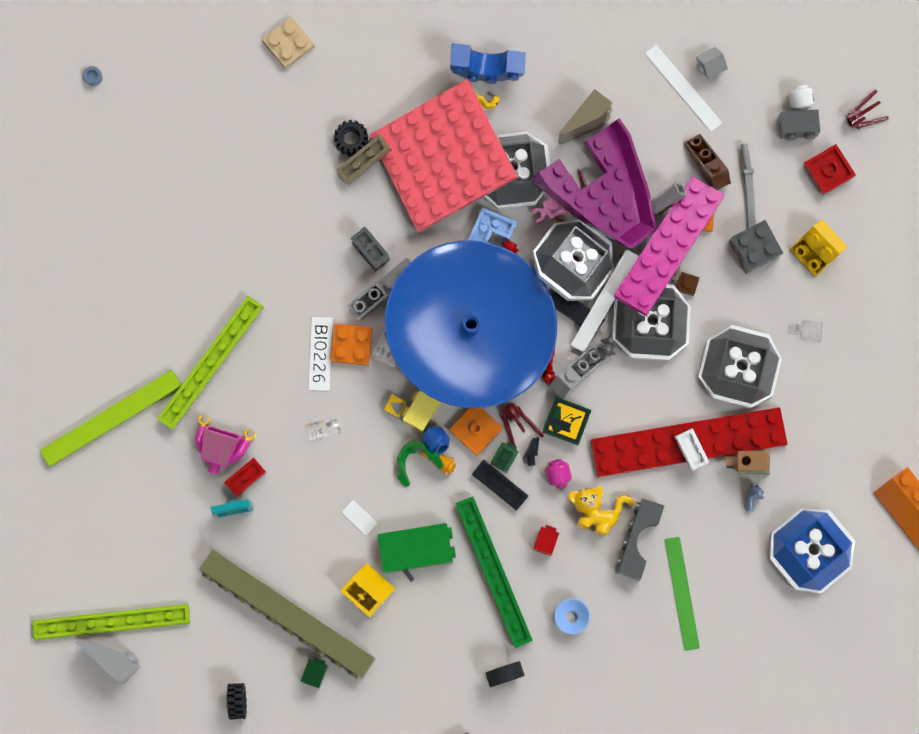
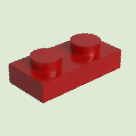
[224,457,267,497]

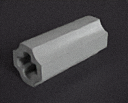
[651,182,687,216]

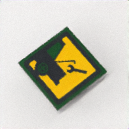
[542,397,591,446]

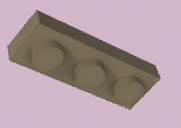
[336,134,392,185]

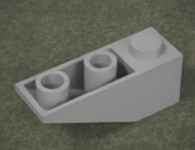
[549,345,606,399]

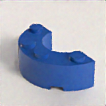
[450,43,526,84]

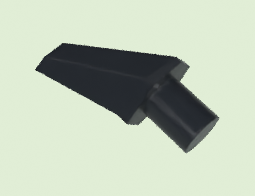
[523,437,539,466]

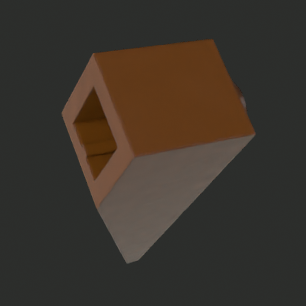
[684,134,731,190]

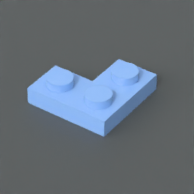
[468,207,517,243]

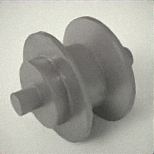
[598,336,619,358]

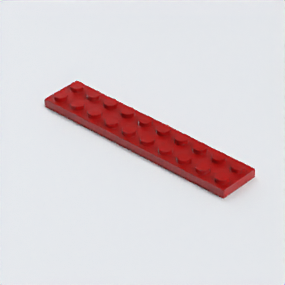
[591,407,788,478]

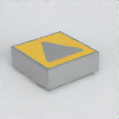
[383,394,409,420]

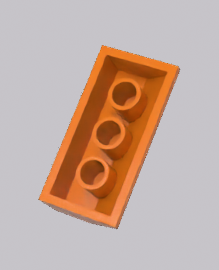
[873,467,919,550]

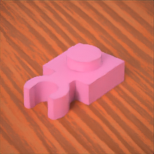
[532,198,568,224]

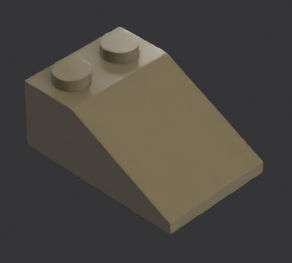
[558,89,613,145]

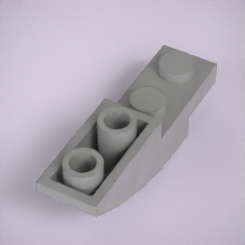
[347,257,411,320]

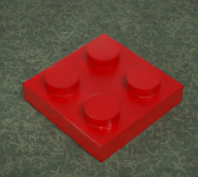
[803,144,856,195]

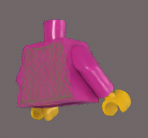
[195,416,256,474]

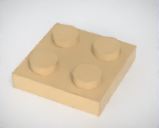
[262,17,315,69]

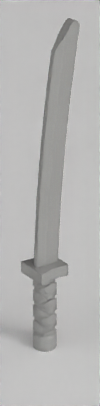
[740,144,755,228]

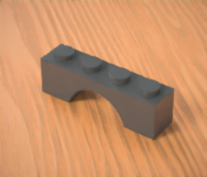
[615,498,664,581]

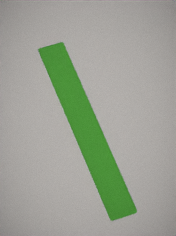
[665,537,700,651]

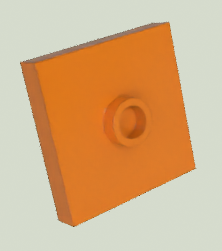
[449,408,503,456]

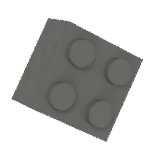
[729,220,783,274]

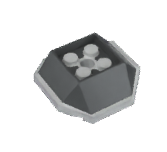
[483,131,550,210]
[531,220,614,301]
[612,284,691,361]
[698,325,782,409]

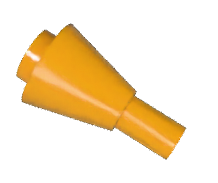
[421,451,456,475]

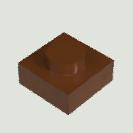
[676,272,700,297]

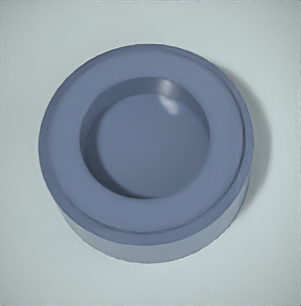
[83,66,103,86]

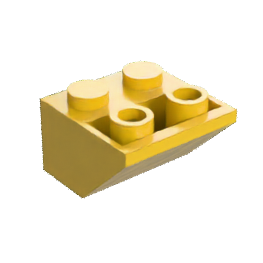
[789,219,848,277]
[340,563,396,618]

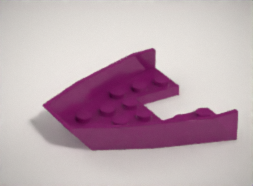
[529,118,657,249]

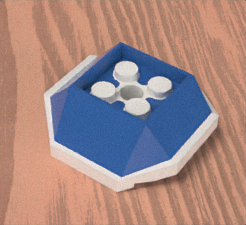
[769,508,855,594]

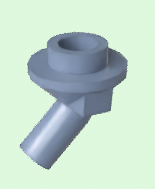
[746,484,764,512]

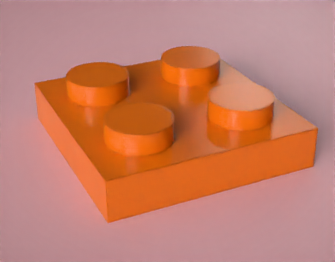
[331,324,373,366]

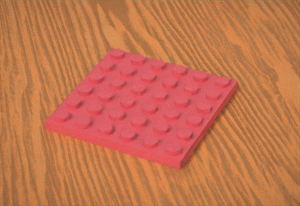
[370,79,518,233]

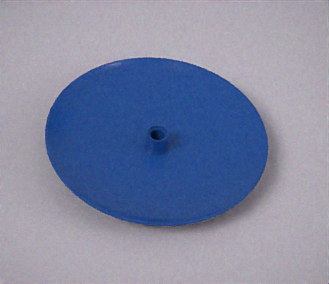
[385,240,557,408]

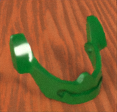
[397,441,443,487]

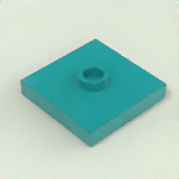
[210,499,254,518]

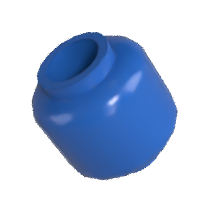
[421,426,450,454]

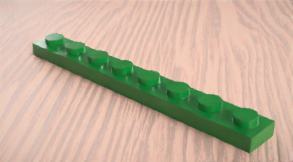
[455,496,533,648]

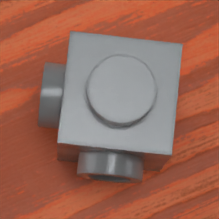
[696,47,728,79]

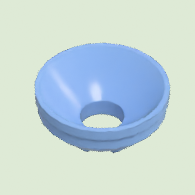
[554,598,590,634]

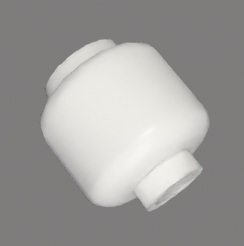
[789,85,814,111]

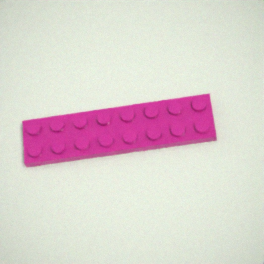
[614,176,725,317]

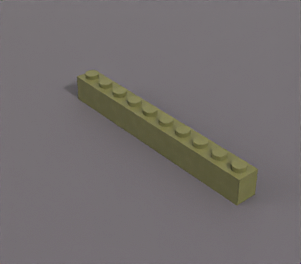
[200,549,376,679]

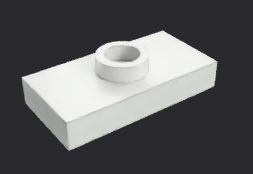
[674,428,710,472]

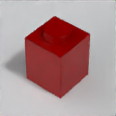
[533,525,559,556]

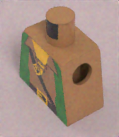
[726,451,770,475]

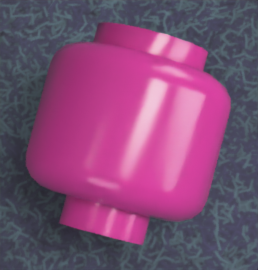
[545,459,572,489]

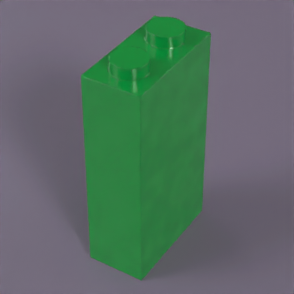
[377,523,456,574]

